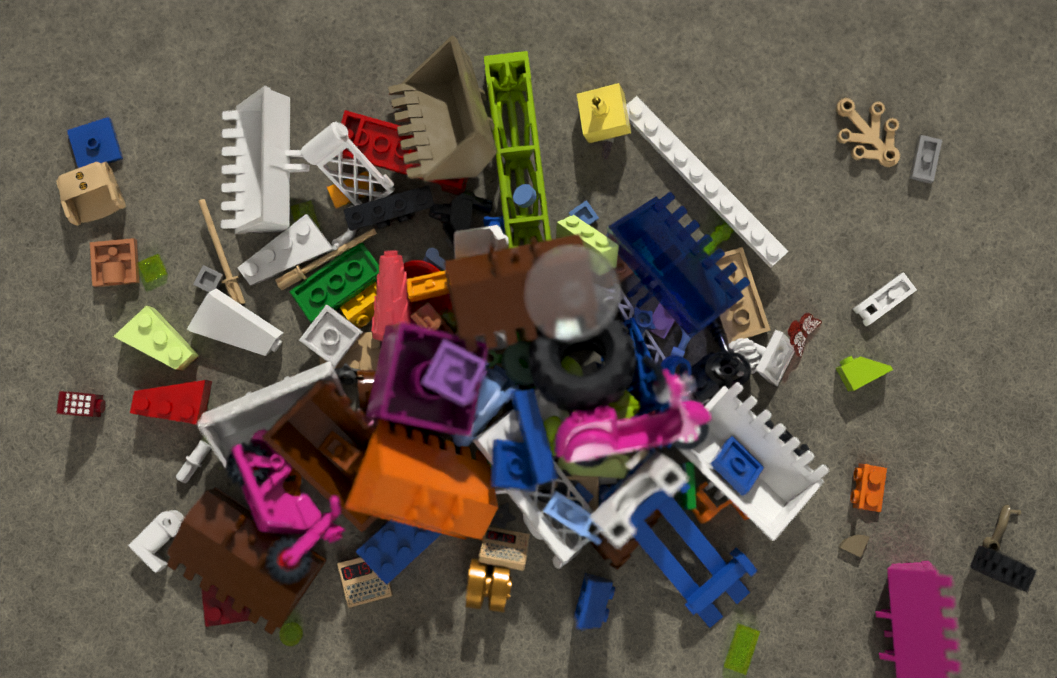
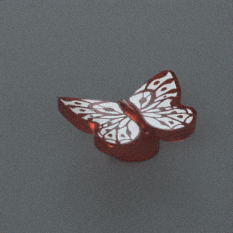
[788,313,822,358]

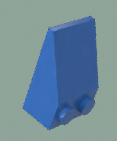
[574,573,615,629]

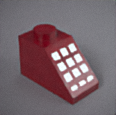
[56,391,106,417]

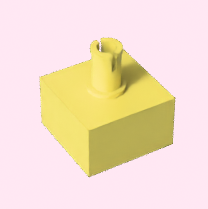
[577,83,631,143]

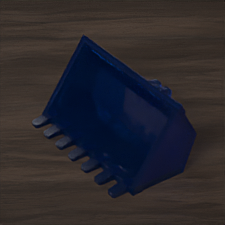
[606,192,750,338]

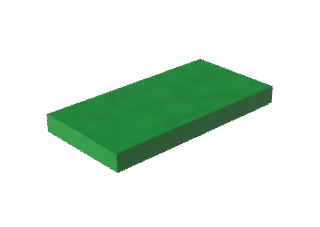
[289,242,379,324]

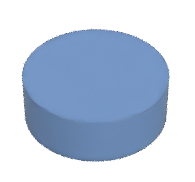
[513,184,537,208]

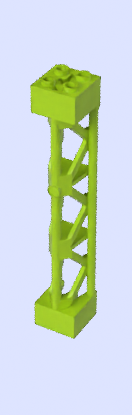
[483,51,551,328]

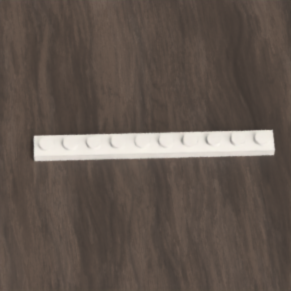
[626,96,789,268]

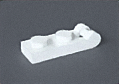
[853,272,917,326]

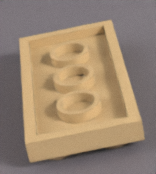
[700,247,771,344]

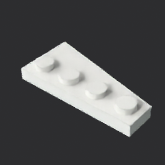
[238,214,333,286]

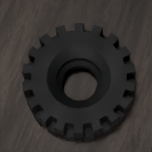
[970,546,1037,592]

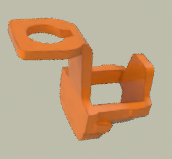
[691,481,750,524]

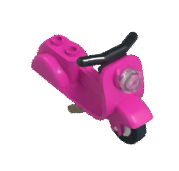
[554,356,712,469]

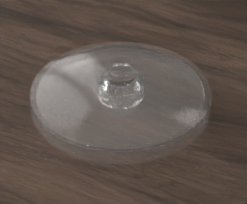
[524,245,620,341]

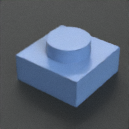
[568,200,599,225]

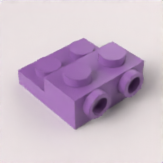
[421,340,487,407]

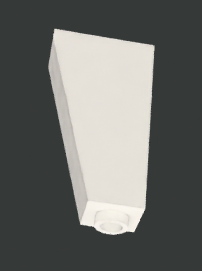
[187,288,283,356]

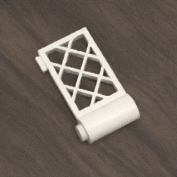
[301,122,395,206]

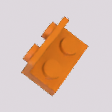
[850,463,887,512]

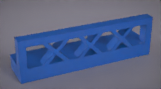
[510,388,558,485]

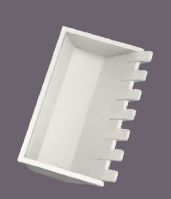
[198,361,351,472]

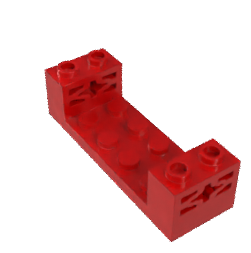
[335,110,469,195]

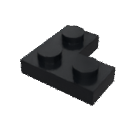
[678,352,721,403]

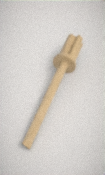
[198,199,245,304]
[275,228,377,290]

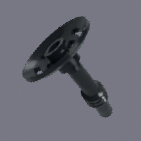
[700,304,751,388]

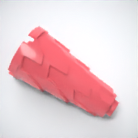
[372,250,416,341]

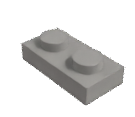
[909,135,942,183]

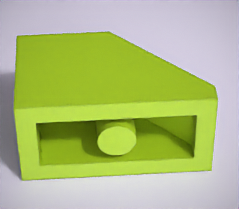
[836,356,893,391]

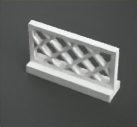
[505,460,601,563]

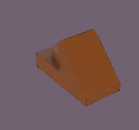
[319,431,365,474]

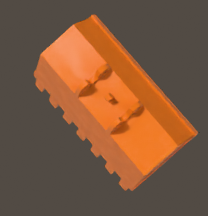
[346,419,498,540]

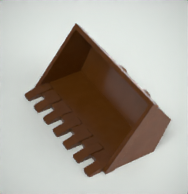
[444,234,598,353]
[167,487,327,635]

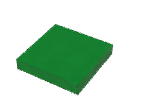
[674,462,696,511]

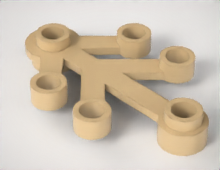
[836,98,900,167]

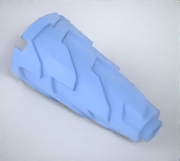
[451,363,519,447]

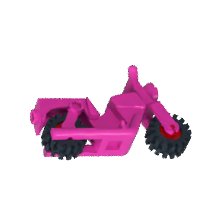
[226,429,345,584]

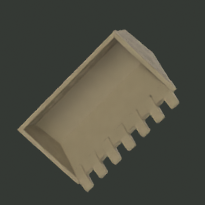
[388,35,497,181]

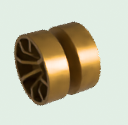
[465,559,512,612]

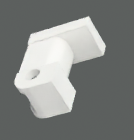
[128,510,184,573]

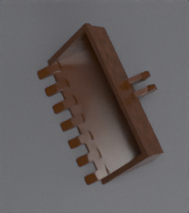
[261,380,378,532]

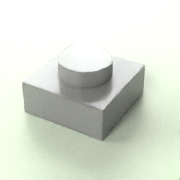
[193,265,225,292]

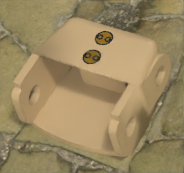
[57,162,126,226]

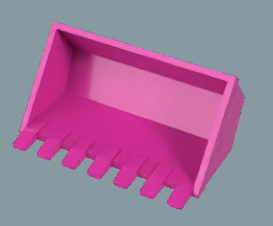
[875,561,960,678]

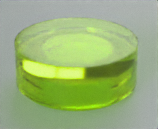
[279,622,303,646]

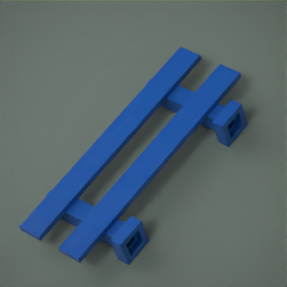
[600,461,758,628]

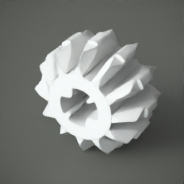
[728,338,760,377]

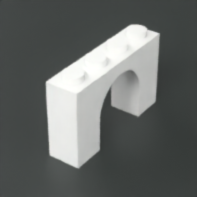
[590,451,688,548]

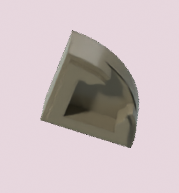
[839,534,870,558]

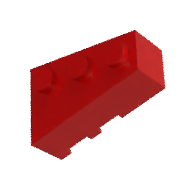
[130,380,212,425]

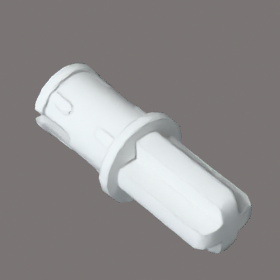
[176,440,212,483]

